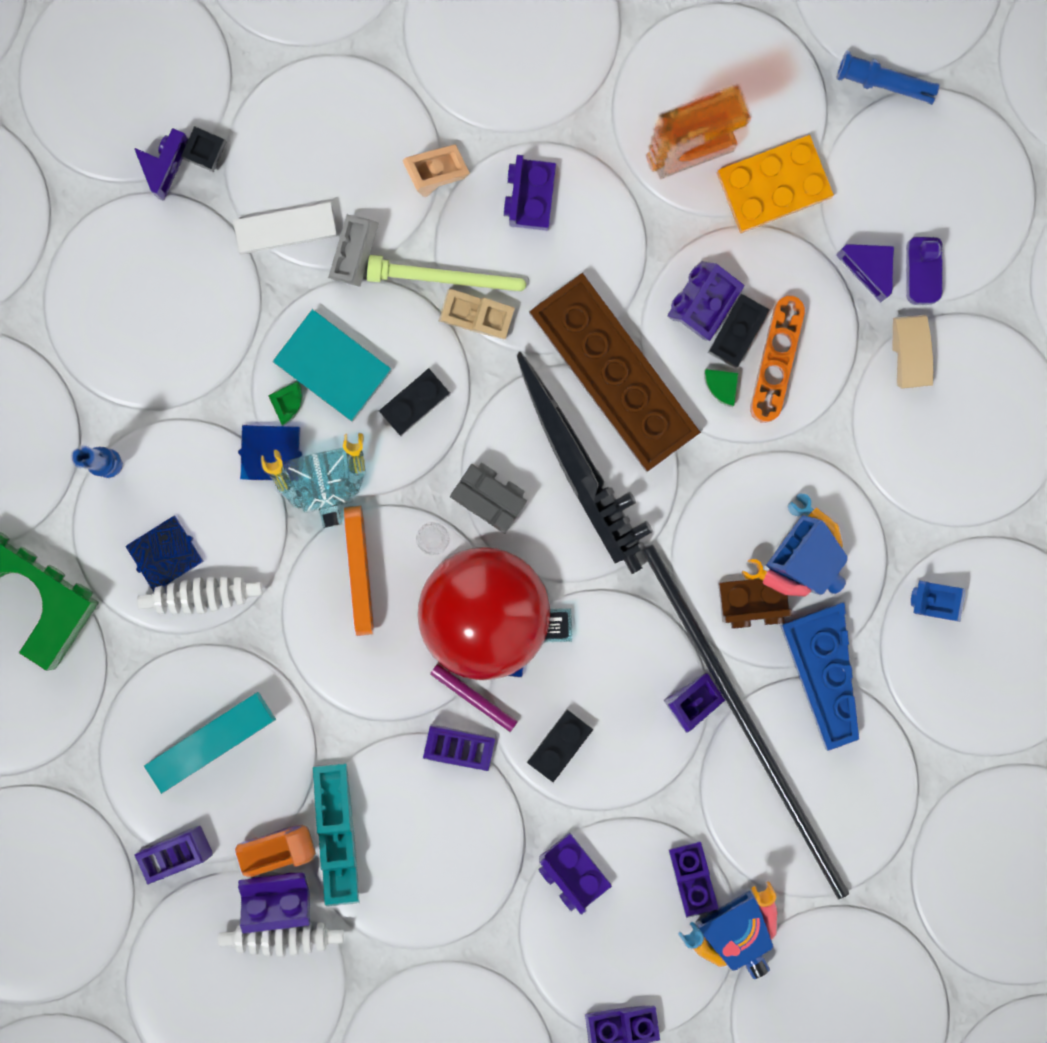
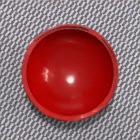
[417,547,550,680]

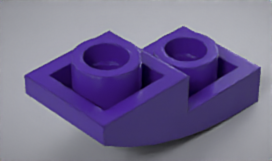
[669,842,719,918]
[585,1005,660,1043]

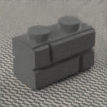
[449,462,527,534]

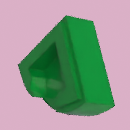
[704,369,738,407]
[268,382,302,426]

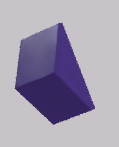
[836,244,894,303]
[664,673,725,733]

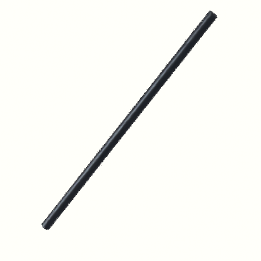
[642,545,849,899]

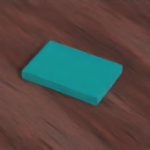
[272,309,392,422]

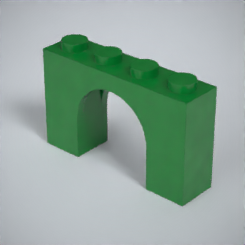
[0,532,99,671]

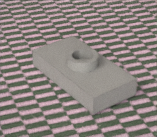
[328,214,379,287]

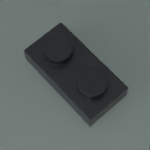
[707,293,770,368]
[379,368,451,437]
[527,709,593,783]

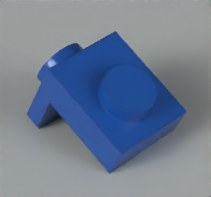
[911,580,966,622]

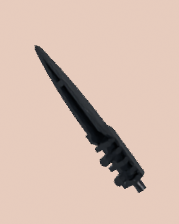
[517,351,653,574]

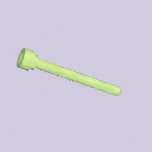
[367,255,526,291]

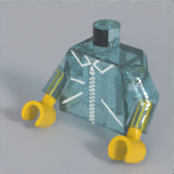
[261,433,366,529]

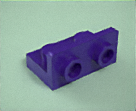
[503,154,556,231]
[667,261,745,341]
[538,832,612,915]
[238,872,310,934]

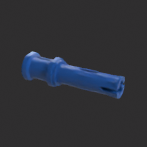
[836,50,940,105]
[72,446,123,478]

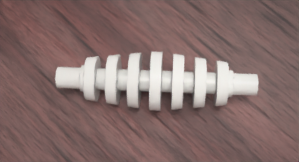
[137,577,263,614]
[218,922,344,957]

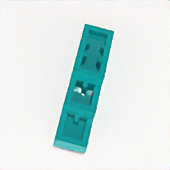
[144,691,276,794]
[313,764,360,907]

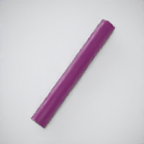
[430,664,518,732]

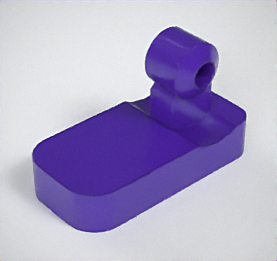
[906,237,942,305]

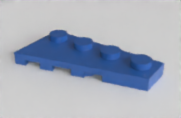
[780,602,859,751]

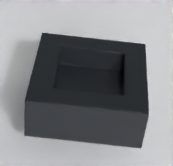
[181,126,227,172]

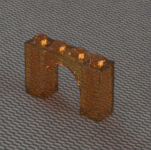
[646,84,751,179]

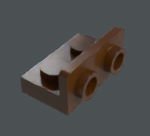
[718,578,792,629]

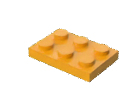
[716,135,834,234]

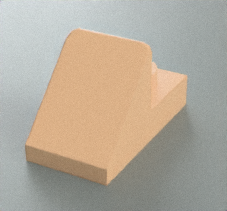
[402,144,470,197]

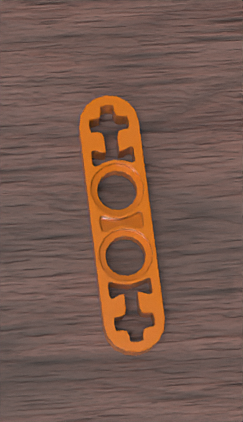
[750,296,805,423]
[344,505,374,636]

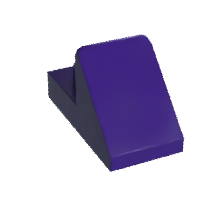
[134,128,188,201]

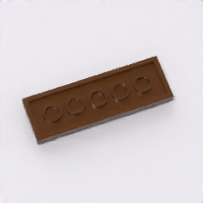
[529,272,701,473]

